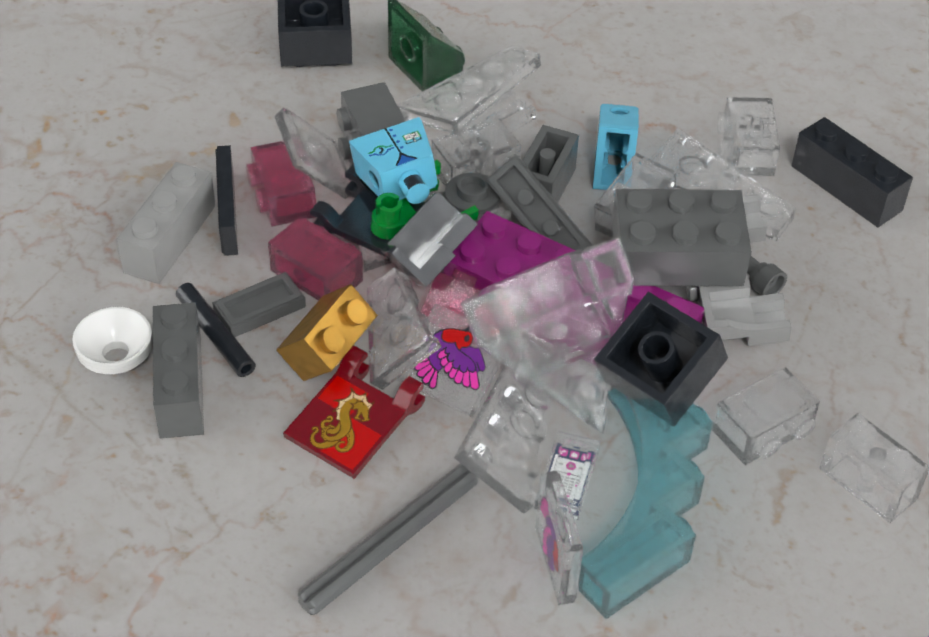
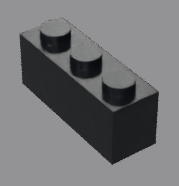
[791,117,913,228]

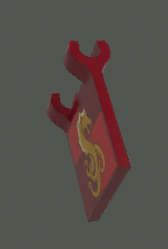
[283,345,425,479]

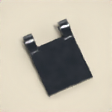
[310,164,425,258]

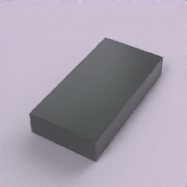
[212,272,306,337]

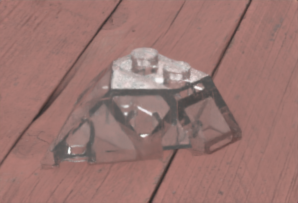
[461,238,634,434]

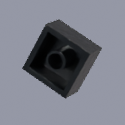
[277,0,352,67]
[593,291,728,427]

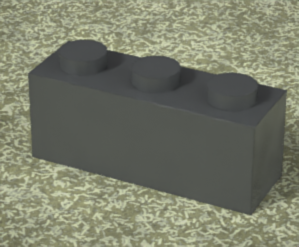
[153,302,204,439]

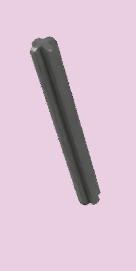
[298,462,478,615]

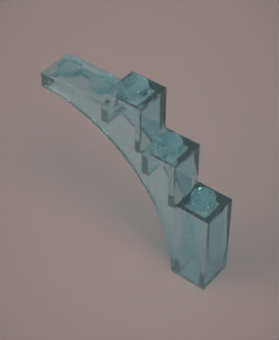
[575,368,713,619]

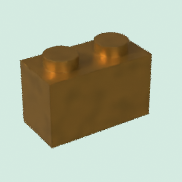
[276,284,378,381]

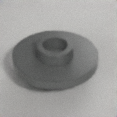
[445,173,500,215]

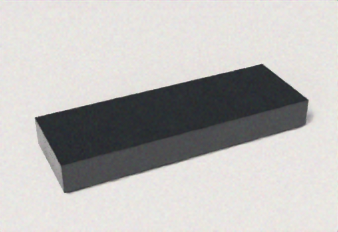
[215,145,238,256]

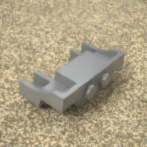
[687,194,791,346]

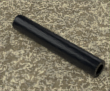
[176,283,256,377]

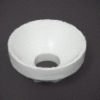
[72,307,153,375]

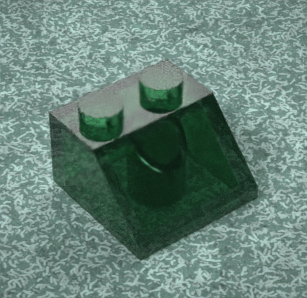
[388,0,465,96]

